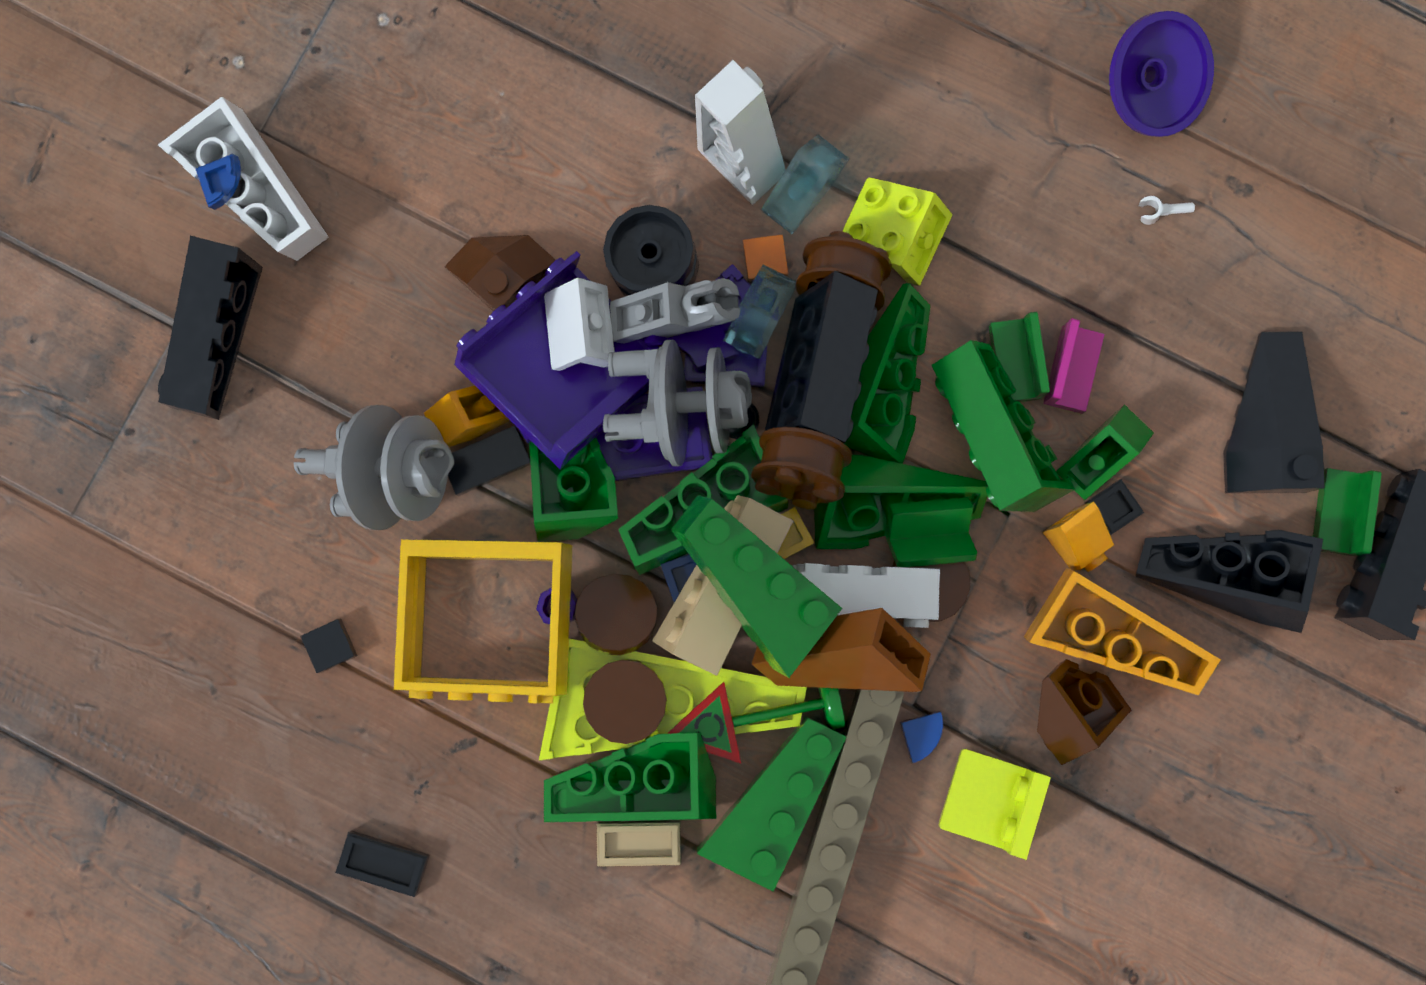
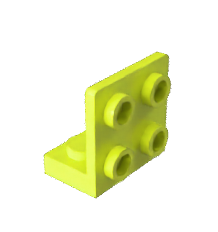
[843,178,953,286]
[938,749,1051,860]

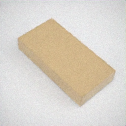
[597,821,681,866]

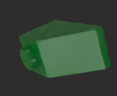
[1056,404,1154,500]

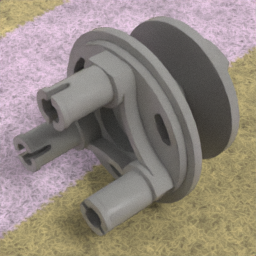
[603,340,752,466]
[294,405,455,530]

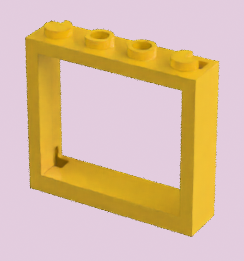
[394,539,573,703]

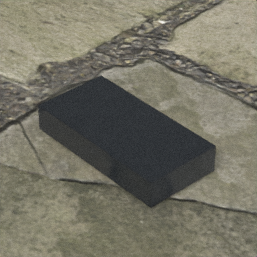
[448,425,530,496]
[335,831,430,897]

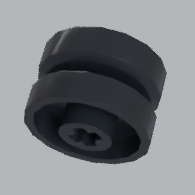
[603,205,699,296]

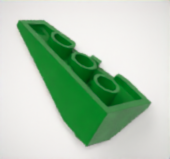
[844,283,931,464]
[529,438,618,542]
[814,455,988,549]
[544,733,717,822]

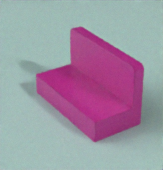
[1043,318,1105,414]

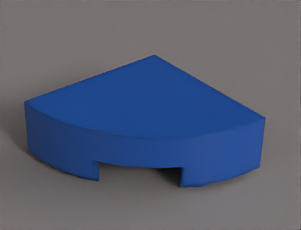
[196,154,241,210]
[900,711,943,763]

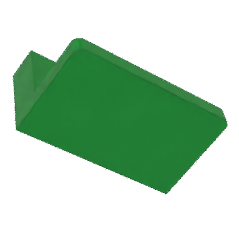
[988,312,1050,402]
[1313,468,1382,556]
[885,497,978,568]

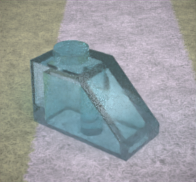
[761,134,849,234]
[723,264,796,359]

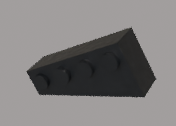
[158,235,263,420]

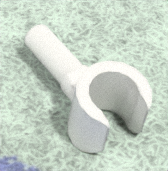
[1138,196,1195,225]

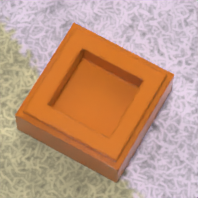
[743,234,788,282]

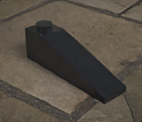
[1223,332,1325,494]
[1136,530,1324,633]

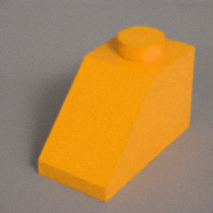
[424,385,510,447]
[1042,501,1114,572]

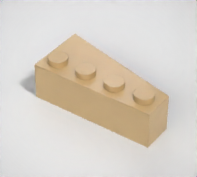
[652,495,793,676]

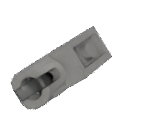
[610,278,740,344]

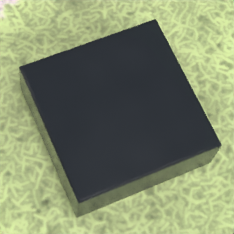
[1084,479,1144,535]
[301,619,357,673]

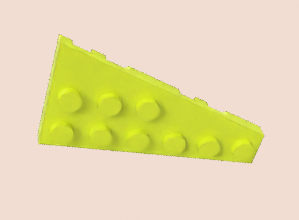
[539,638,807,760]

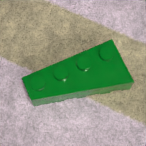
[931,340,1076,512]
[618,424,788,575]
[671,495,843,678]
[697,716,847,892]

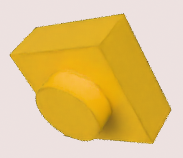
[777,507,814,560]

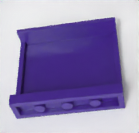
[454,251,681,469]

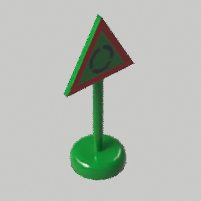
[667,682,845,764]

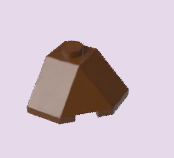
[445,235,556,311]
[1037,659,1132,765]

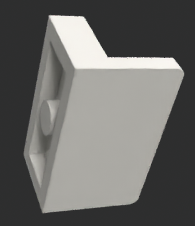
[544,278,614,371]

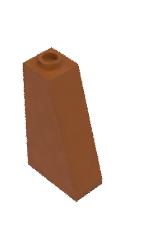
[751,608,931,692]

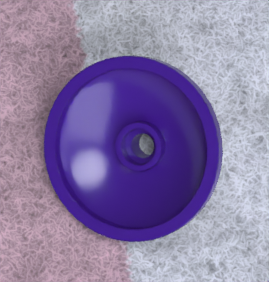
[1109,11,1214,137]

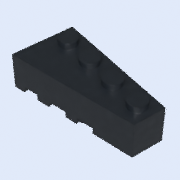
[1334,469,1426,640]

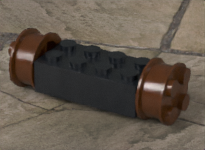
[751,231,892,509]

